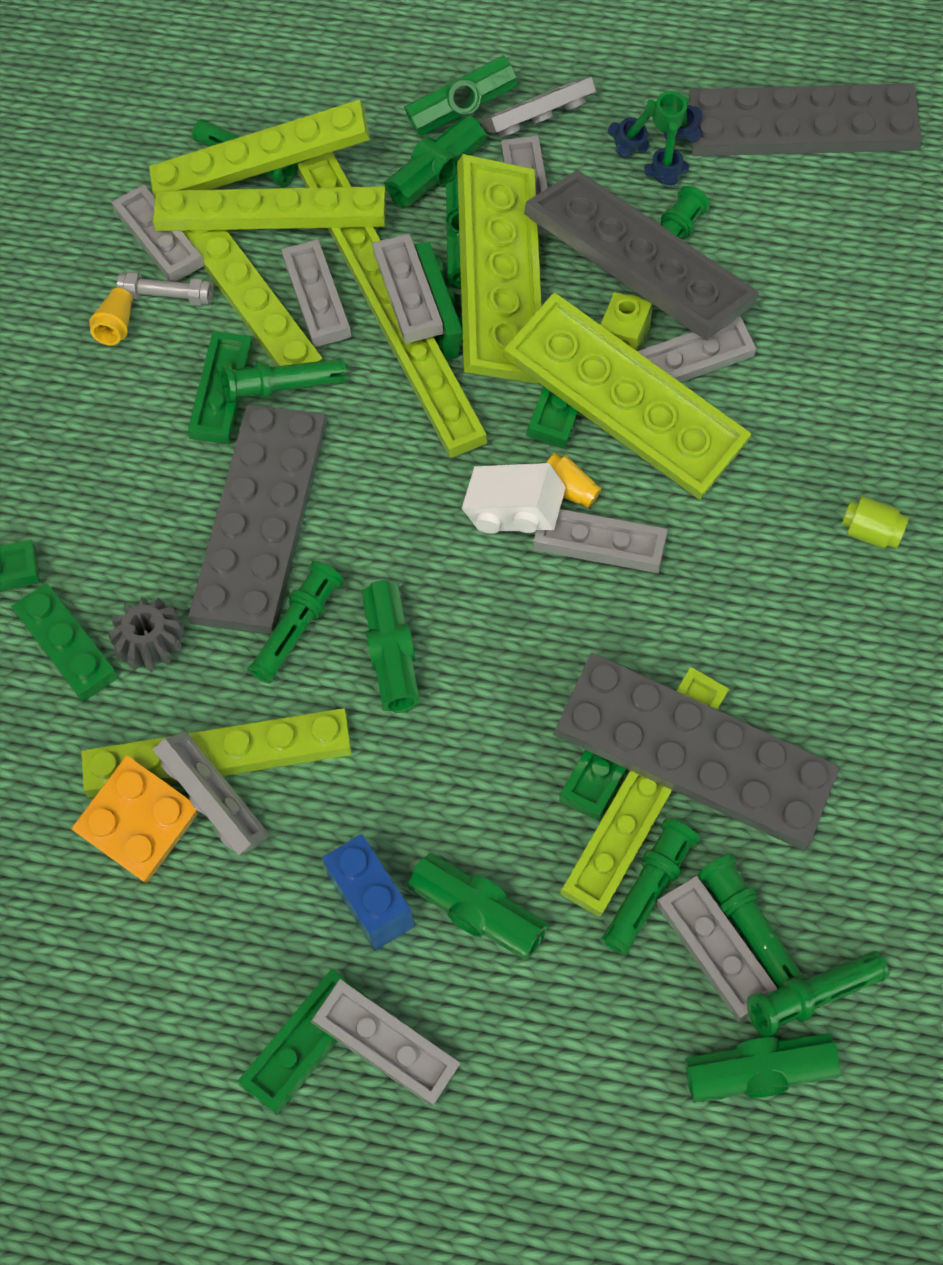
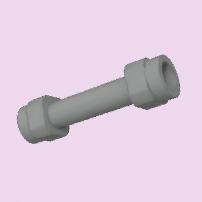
[117,272,214,306]

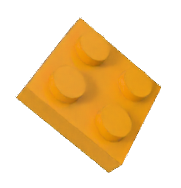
[71,755,200,883]

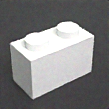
[462,463,566,534]

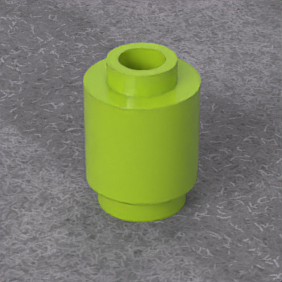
[841,495,909,549]

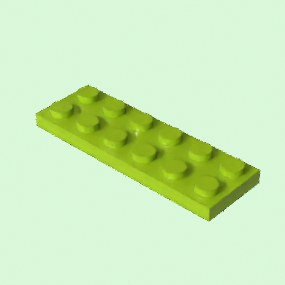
[457,154,541,384]
[503,292,752,500]

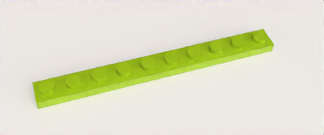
[297,152,487,458]

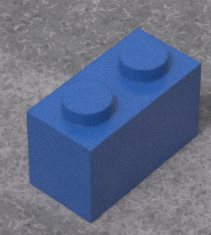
[322,834,415,951]

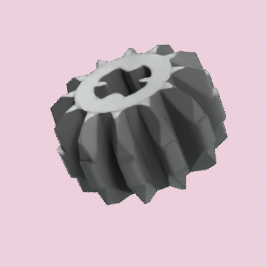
[109,596,185,672]

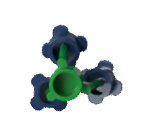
[608,91,702,186]

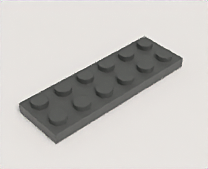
[689,83,922,157]
[524,170,759,341]
[188,404,327,635]
[553,652,840,851]

